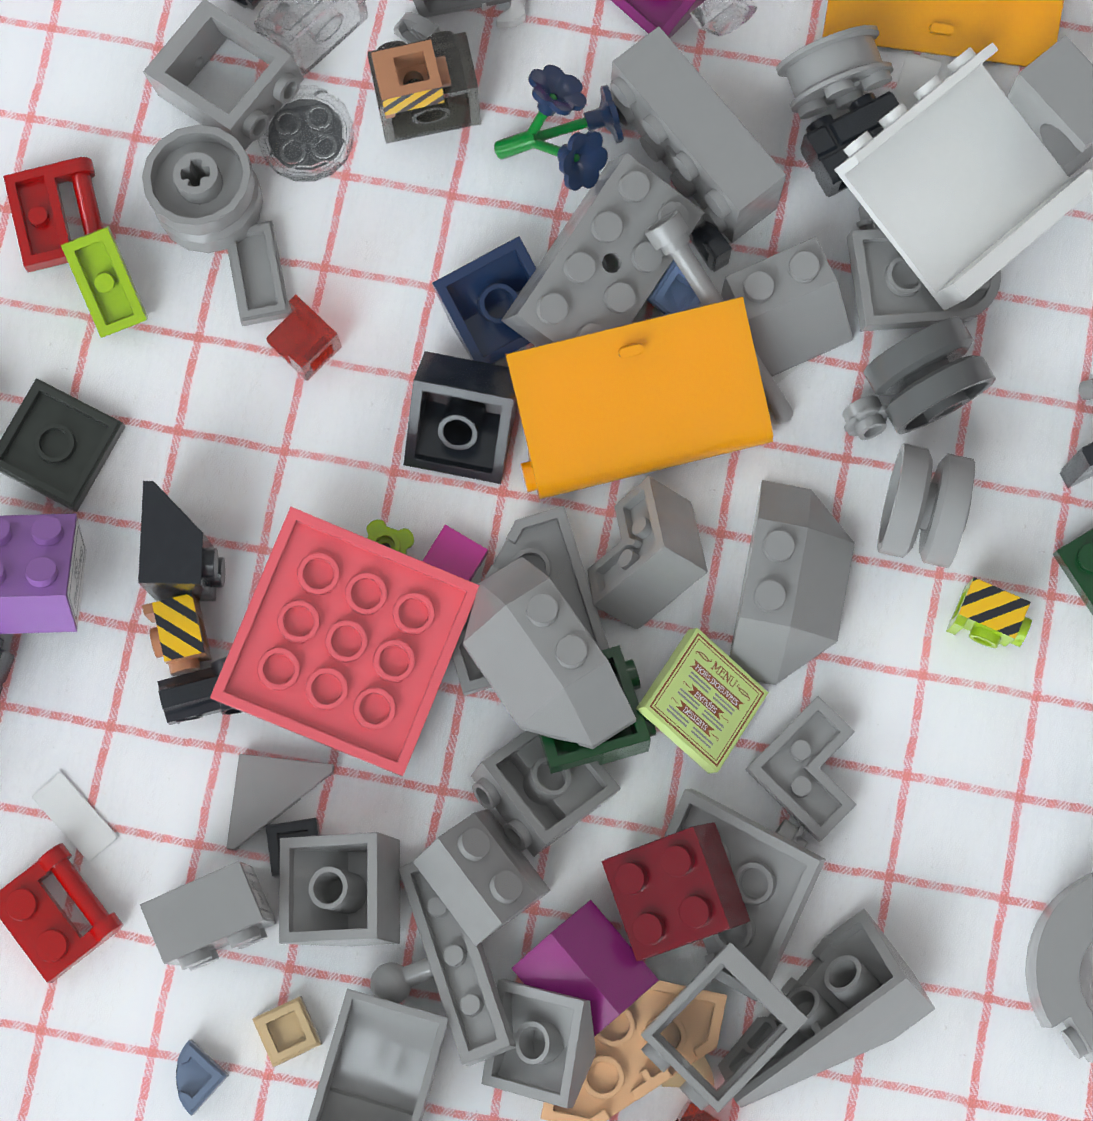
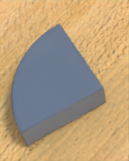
[176,1040,229,1116]

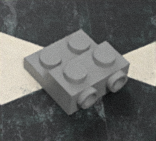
[471,731,621,857]

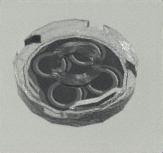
[257,85,354,182]

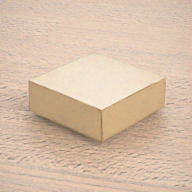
[252,996,322,1067]

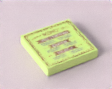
[636,628,769,774]

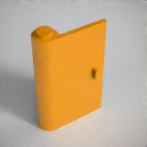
[822,0,1064,67]
[505,296,773,499]

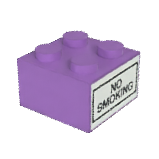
[0,513,87,634]

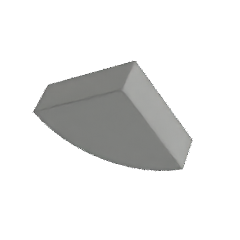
[394,12,441,54]

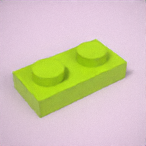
[61,226,148,338]

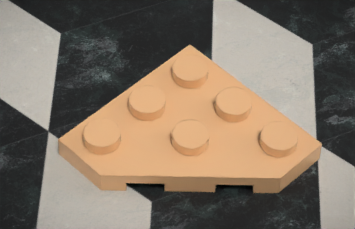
[540,980,727,1121]

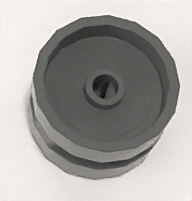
[863,316,996,434]

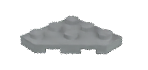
[452,506,609,696]
[664,788,826,1001]

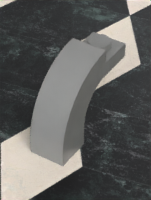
[1025,873,1093,1063]

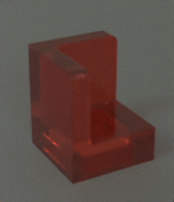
[266,294,342,381]

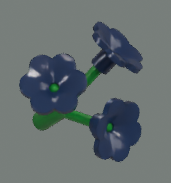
[494,65,624,191]

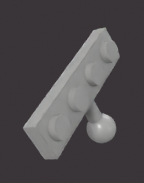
[370,862,516,1066]

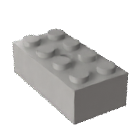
[610,26,786,243]
[501,152,705,346]

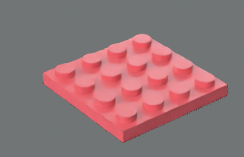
[210,507,480,776]

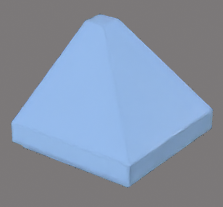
[647,260,701,315]

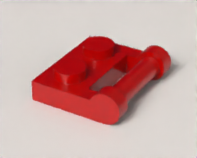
[3,157,103,273]
[0,843,124,983]

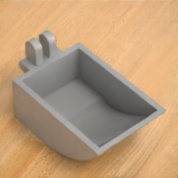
[308,988,449,1121]

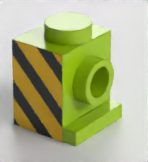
[946,577,1032,648]

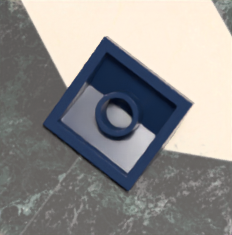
[432,236,537,364]

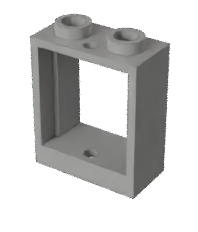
[143,0,304,150]
[641,942,808,1113]

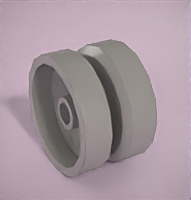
[142,125,263,253]
[877,443,975,568]

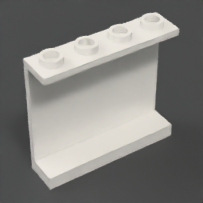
[834,42,1093,311]

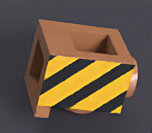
[371,39,451,119]
[142,593,212,676]

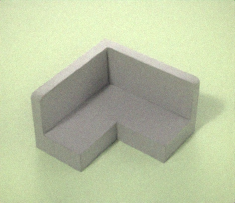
[587,476,708,629]

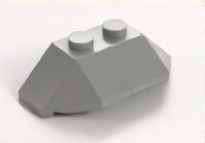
[729,480,855,685]
[463,557,636,749]

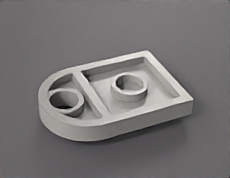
[846,229,1001,332]

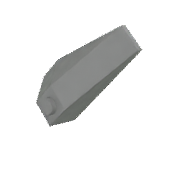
[718,909,935,1108]

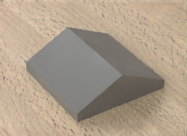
[481,979,596,1108]

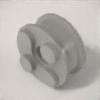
[776,25,894,119]

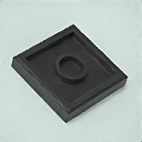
[0,378,126,512]

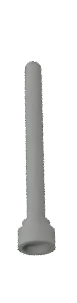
[644,210,793,423]

